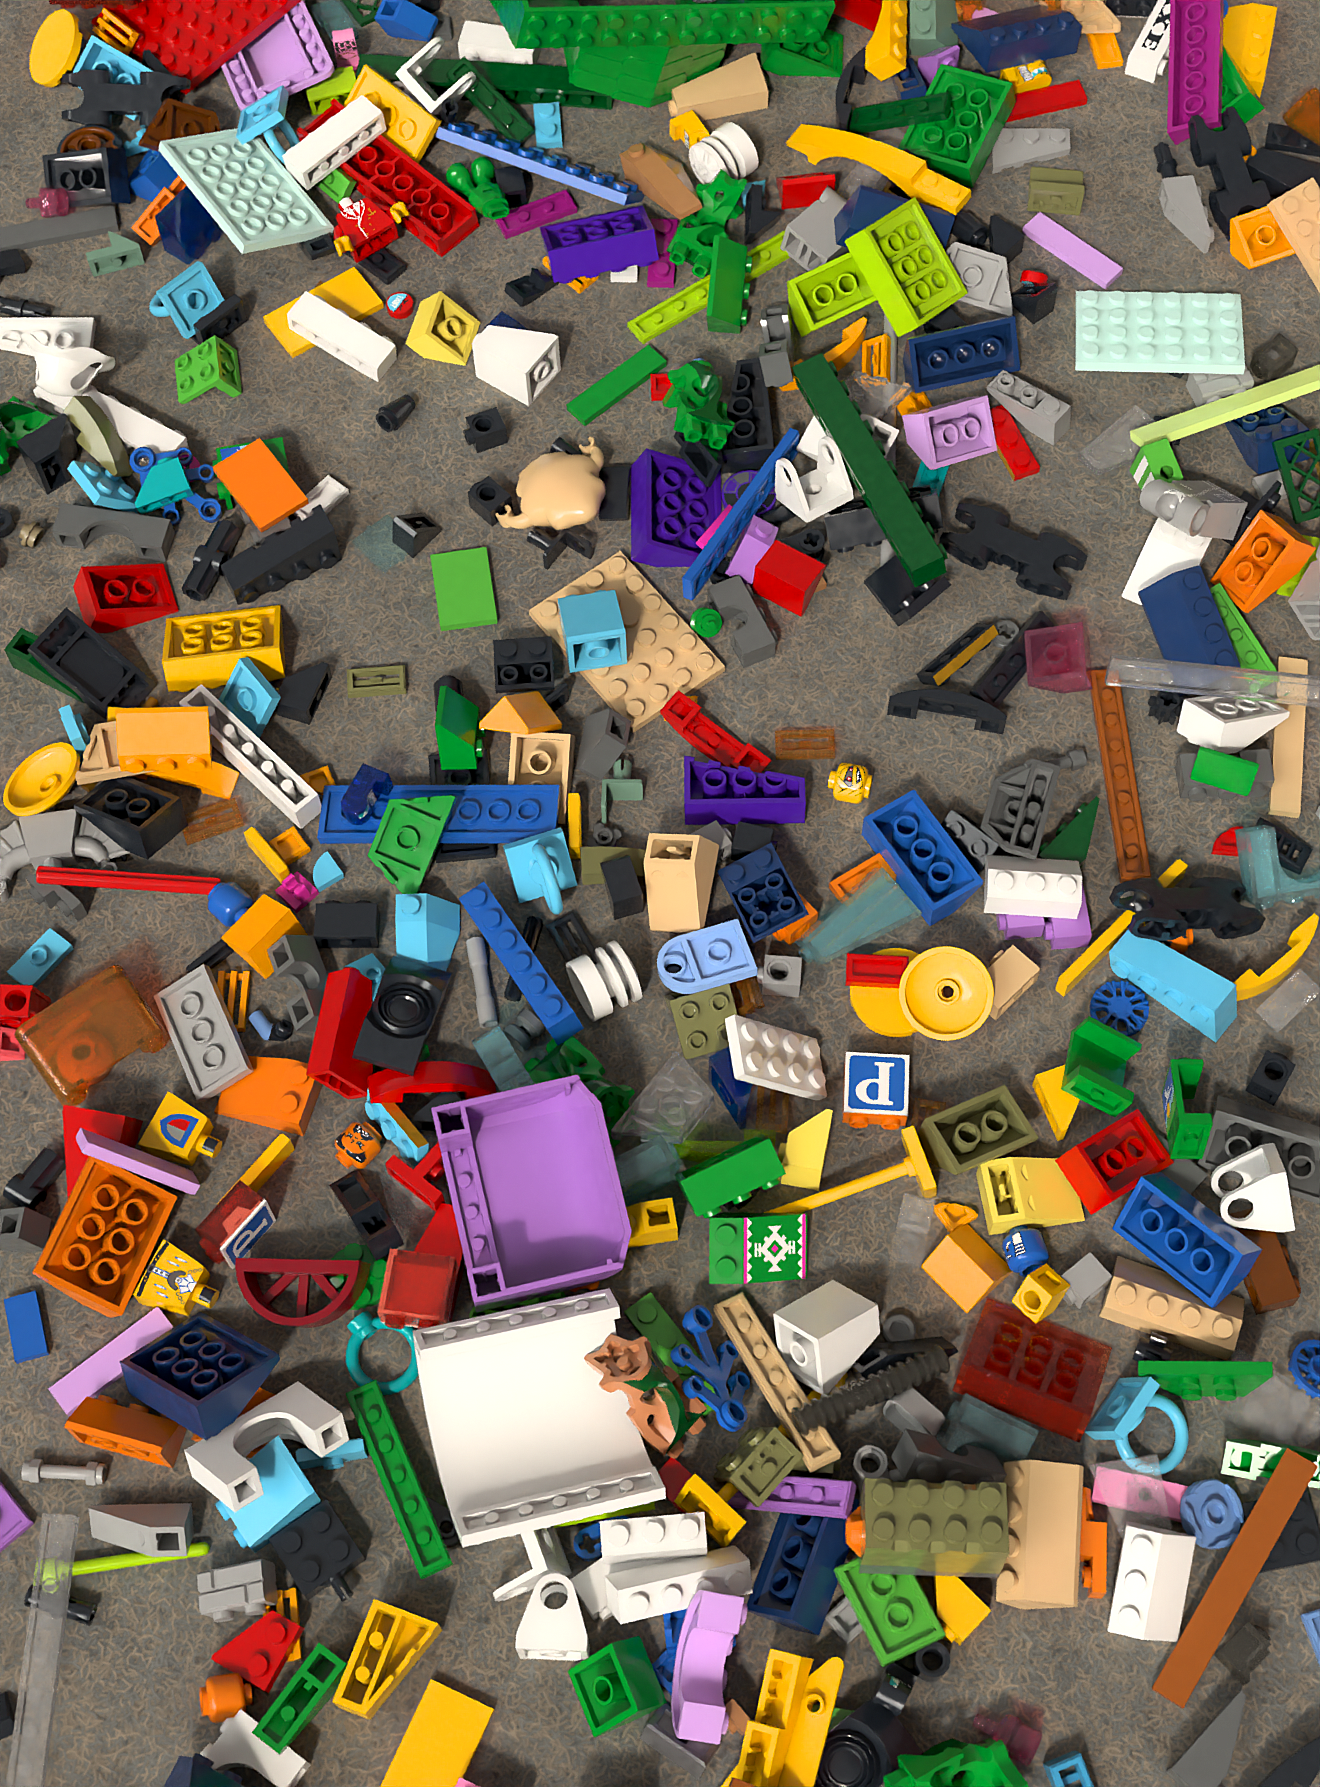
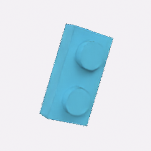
[533,102,563,149]

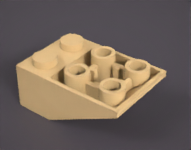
[644,833,719,933]

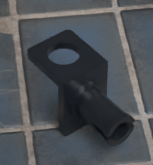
[527,526,593,570]

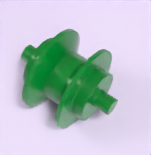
[690,607,722,638]

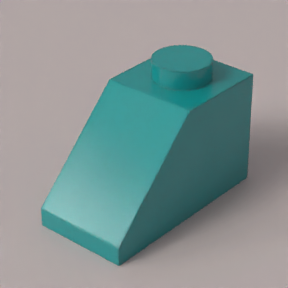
[135,457,194,515]

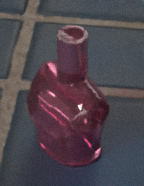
[25,188,69,218]
[973,1713,1042,1767]

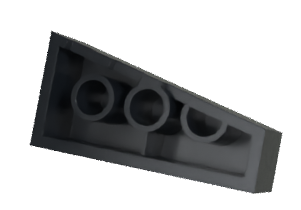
[721,357,775,474]
[220,504,342,605]

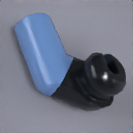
[249,1010,293,1042]

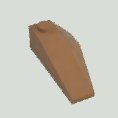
[620,143,702,220]

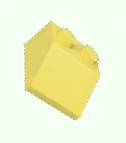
[406,291,481,366]
[778,1109,833,1191]

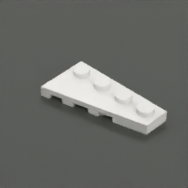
[0,317,96,366]

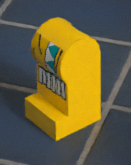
[1000,60,1052,94]
[670,110,710,149]

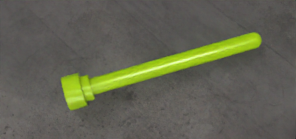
[42,1542,210,1587]

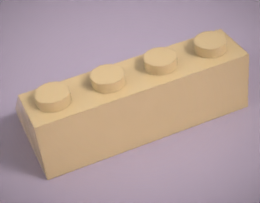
[1099,1256,1245,1361]
[996,1460,1084,1609]

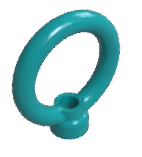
[345,1311,418,1395]

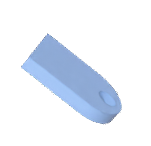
[657,919,758,994]

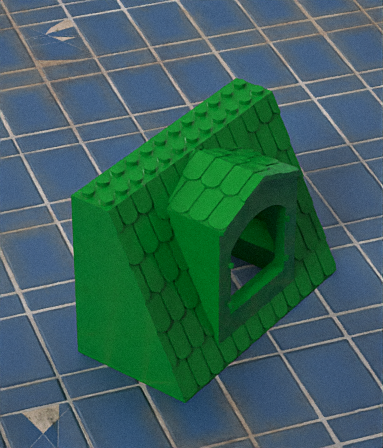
[489,0,835,108]

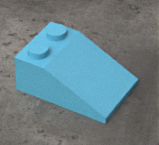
[73,35,154,122]

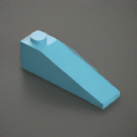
[395,893,460,971]

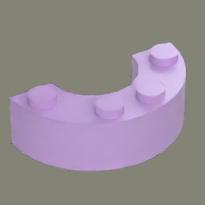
[672,1590,747,1745]

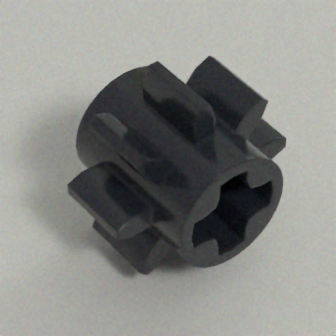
[1148,688,1185,725]
[1132,1332,1173,1362]

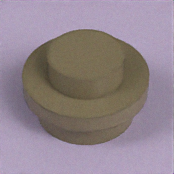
[19,521,44,548]

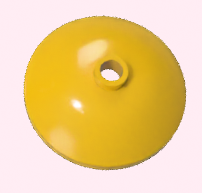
[3,742,80,816]
[899,946,994,1041]

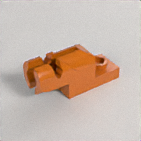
[1080,1487,1107,1599]

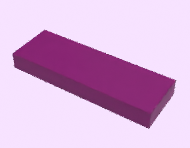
[495,189,578,239]

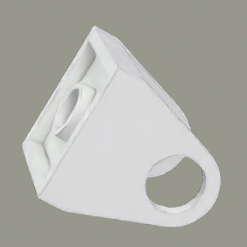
[395,36,476,115]
[775,436,854,523]
[1210,1143,1295,1232]
[493,1525,572,1601]
[516,1573,590,1661]

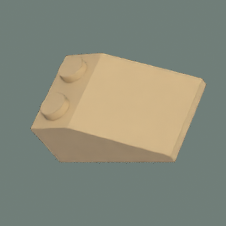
[508,733,576,824]

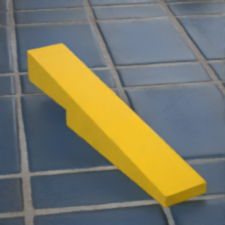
[736,1649,813,1787]

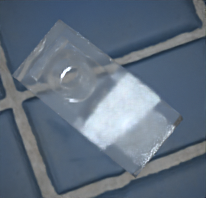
[1255,968,1320,1033]
[889,1193,936,1268]

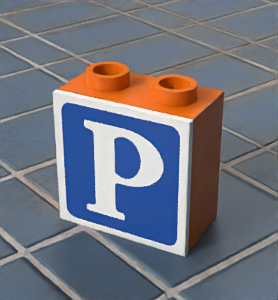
[842,1052,909,1130]

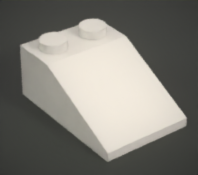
[1122,518,1212,605]
[1177,688,1290,754]

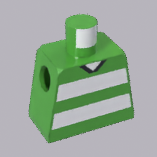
[1129,438,1184,491]

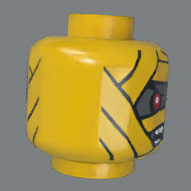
[828,762,873,804]

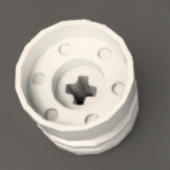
[689,122,759,195]
[565,940,642,1022]

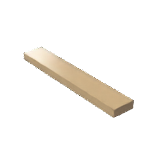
[1268,656,1308,818]
[714,1292,841,1473]

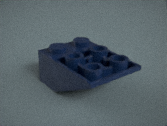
[1225,404,1309,475]
[717,843,809,943]

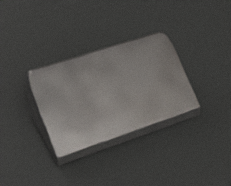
[640,1703,722,1779]

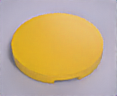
[30,9,82,88]
[850,948,943,1037]

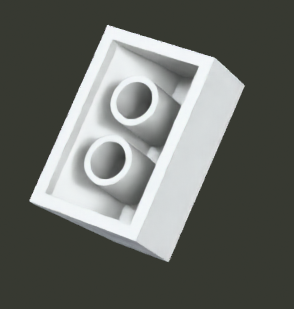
[984,855,1082,919]
[1108,1521,1196,1642]

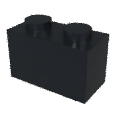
[314,900,380,948]

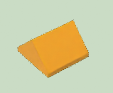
[1230,206,1296,270]
[479,691,562,735]
[221,894,308,979]
[921,1224,1013,1313]

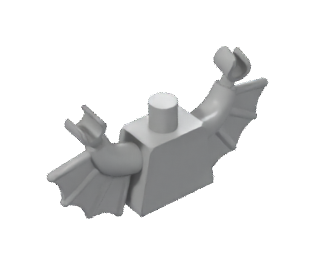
[0,809,130,902]

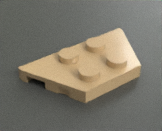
[1039,0,1121,34]
[75,721,154,785]

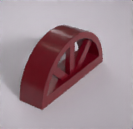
[235,1258,371,1328]

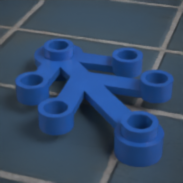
[130,447,222,526]
[670,1305,750,1432]

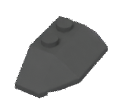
[980,758,1061,860]

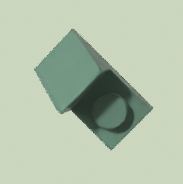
[86,231,145,277]

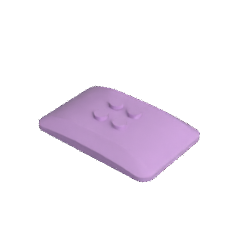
[221,0,334,111]

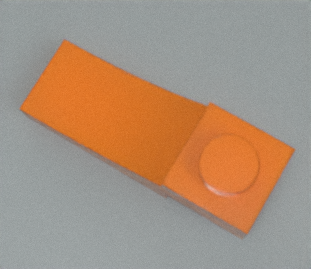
[131,175,200,247]

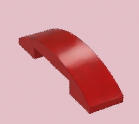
[660,690,772,773]
[367,1061,497,1103]

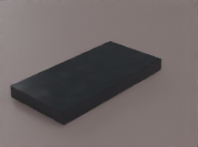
[428,749,496,863]

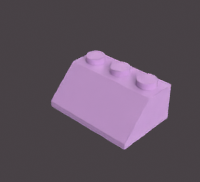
[902,395,997,470]

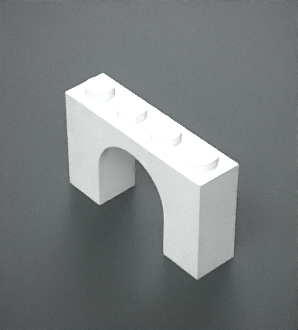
[184,1381,349,1512]
[200,1709,311,1787]

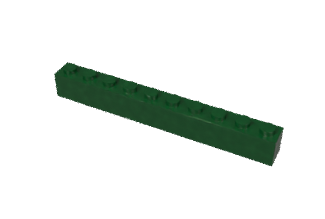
[356,54,613,110]
[791,353,948,587]

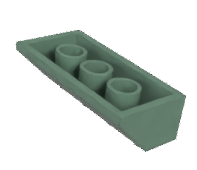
[907,0,958,56]

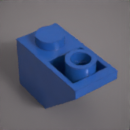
[374,0,439,42]

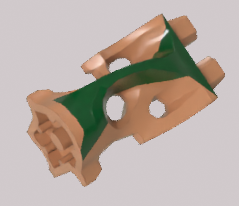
[583,1334,707,1459]

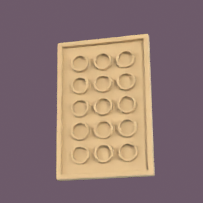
[529,551,725,733]

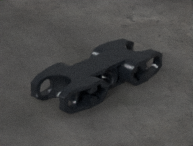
[62,70,191,129]
[1188,106,1271,241]
[939,503,1088,600]
[1109,877,1266,941]

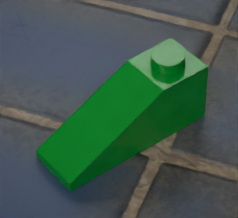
[252,1643,347,1755]

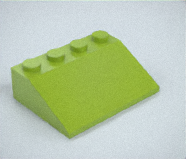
[844,197,968,337]

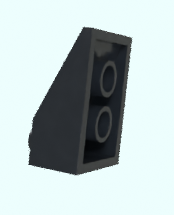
[42,147,131,210]
[74,776,188,860]

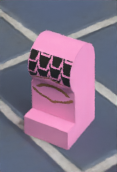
[332,28,359,76]

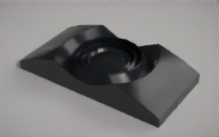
[28,607,157,720]
[352,955,452,1076]
[814,1698,923,1787]

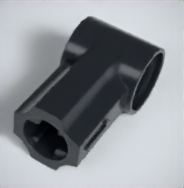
[3,1147,66,1212]

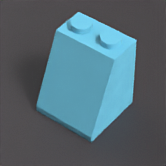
[558,590,627,673]
[215,1435,322,1553]

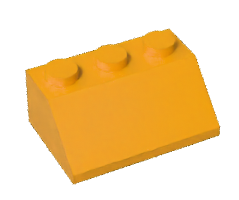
[115,706,212,773]

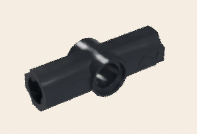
[182,519,241,602]

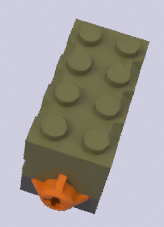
[845,1478,1009,1578]

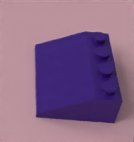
[539,205,659,284]
[631,448,721,567]

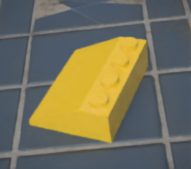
[1223,3,1277,99]
[162,605,285,692]

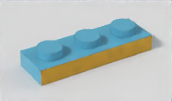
[365,1088,429,1168]

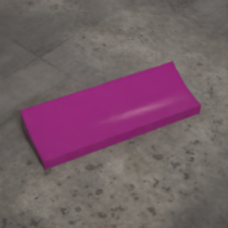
[1167,0,1224,145]

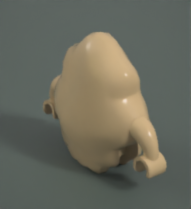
[495,436,606,530]

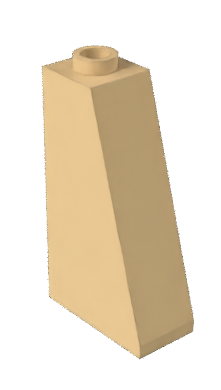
[668,53,768,121]

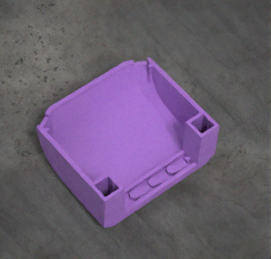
[431,1075,632,1312]

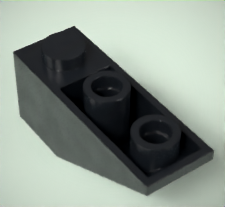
[850,1336,959,1405]

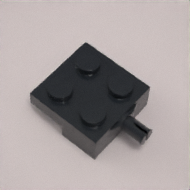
[268,1499,366,1602]

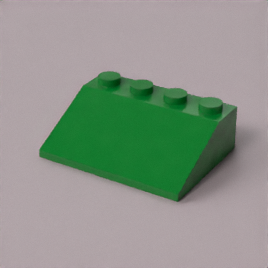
[898,64,1016,188]

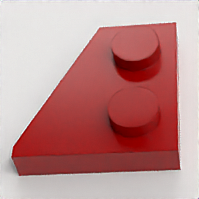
[211,1610,305,1692]

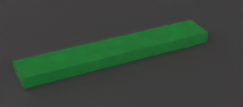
[345,1380,453,1580]

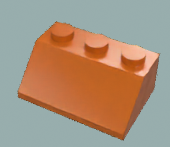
[64,1395,187,1468]

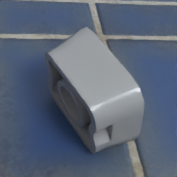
[883,1386,945,1436]

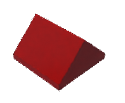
[776,171,836,210]
[752,540,827,617]

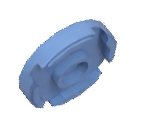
[1180,1478,1244,1550]

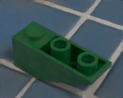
[4,628,85,703]
[1037,796,1100,871]

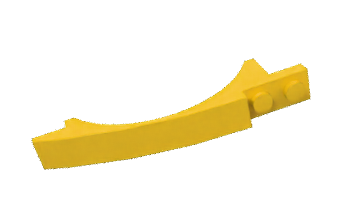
[786,124,971,215]

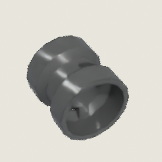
[502,1009,546,1053]

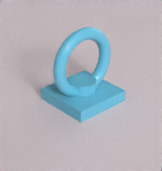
[236,85,300,164]
[149,261,225,339]
[503,827,577,914]
[1084,1377,1189,1476]

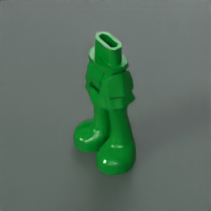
[446,157,509,220]

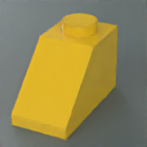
[1032,1065,1080,1141]
[933,1576,991,1646]

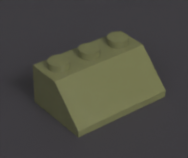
[917,1085,1038,1175]

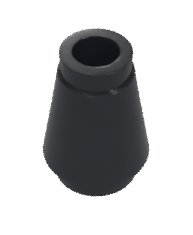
[376,395,416,432]

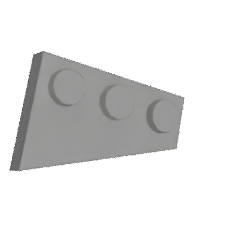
[991,128,1071,174]

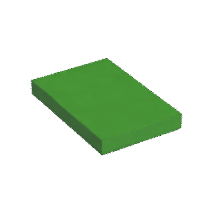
[430,547,498,631]
[834,1557,946,1668]

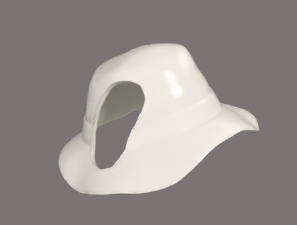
[20,333,115,397]

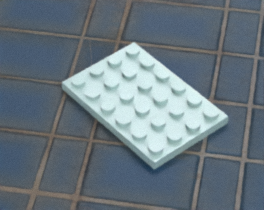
[158,128,334,254]
[1075,290,1245,374]

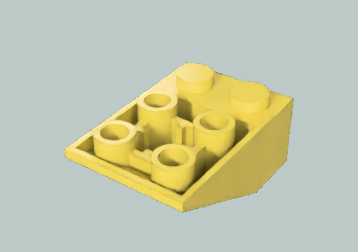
[976,1157,1085,1235]

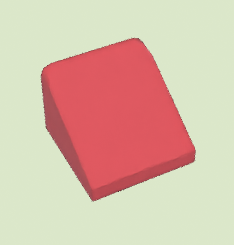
[0,1026,27,1061]

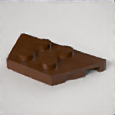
[138,98,221,152]

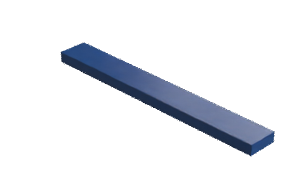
[682,428,799,601]

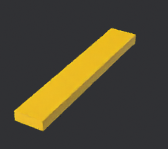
[1056,859,1188,997]

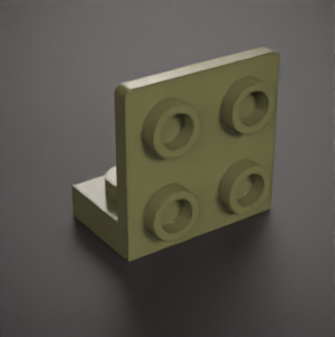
[1027,167,1085,216]
[664,983,737,1059]
[713,1427,804,1507]

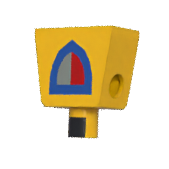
[138,1092,222,1166]

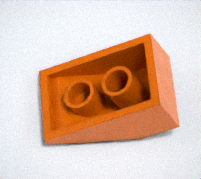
[1210,510,1316,613]
[214,1056,322,1136]

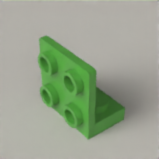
[175,335,242,404]

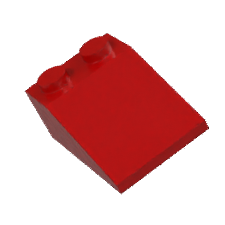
[73,563,178,633]
[1055,1109,1174,1215]

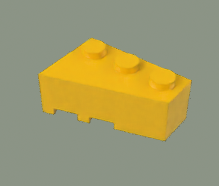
[332,1599,442,1720]

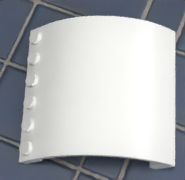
[413,1288,666,1547]

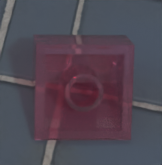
[1024,622,1093,694]

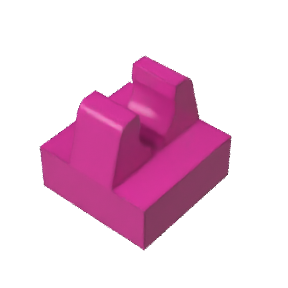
[275,871,319,914]

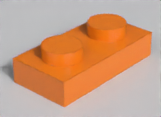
[829,853,897,910]

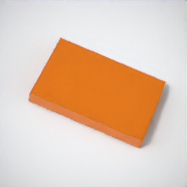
[213,438,309,533]

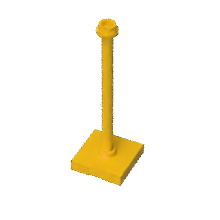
[764,1125,937,1213]
[674,1373,848,1548]

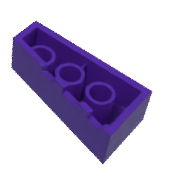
[684,755,806,825]

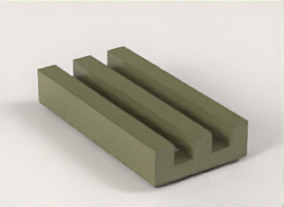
[347,665,407,698]

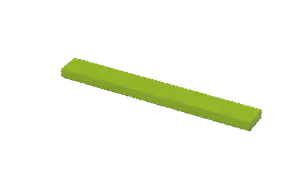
[627,230,790,344]

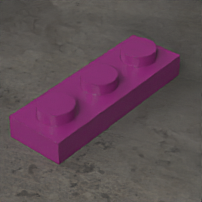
[647,219,678,288]

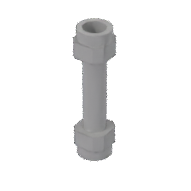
[22,1458,107,1486]

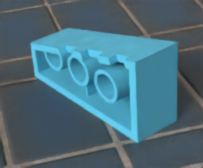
[1109,929,1237,1043]

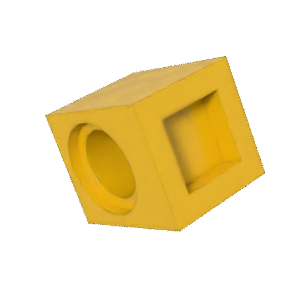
[1012,1264,1071,1324]

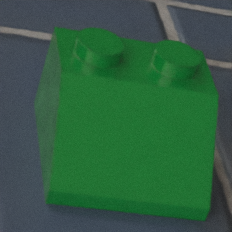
[435,686,486,770]
[568,1636,667,1738]

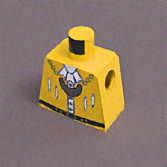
[133,1240,219,1316]

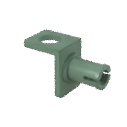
[601,760,643,824]

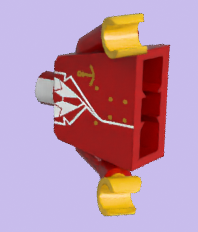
[333,197,410,263]

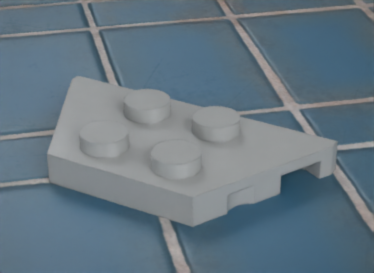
[946,242,1013,317]

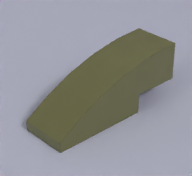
[62,396,132,477]
[580,846,646,886]

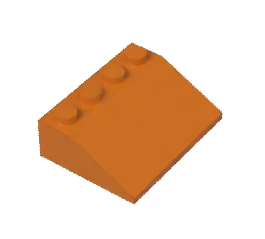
[32,1156,177,1318]

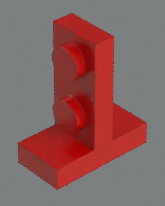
[385,1142,445,1212]

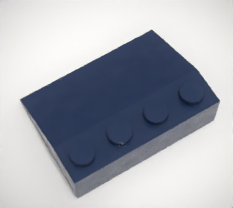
[951,4,1082,73]
[120,1311,280,1440]

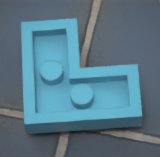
[59,705,91,764]

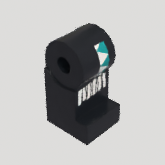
[872,1661,919,1717]

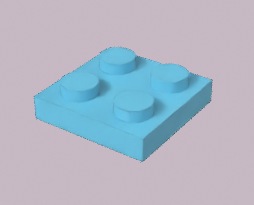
[67,460,138,513]
[219,657,281,738]

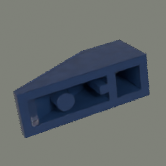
[891,58,927,101]

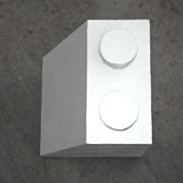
[472,325,561,406]
[773,1280,880,1396]

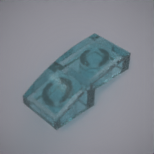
[311,0,359,42]

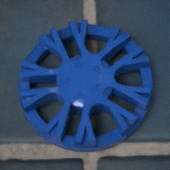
[1089,980,1149,1037]
[1288,1340,1320,1399]

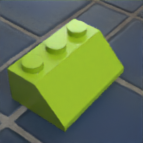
[787,252,877,338]

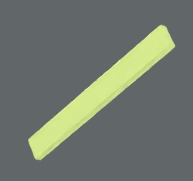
[1130,365,1320,447]

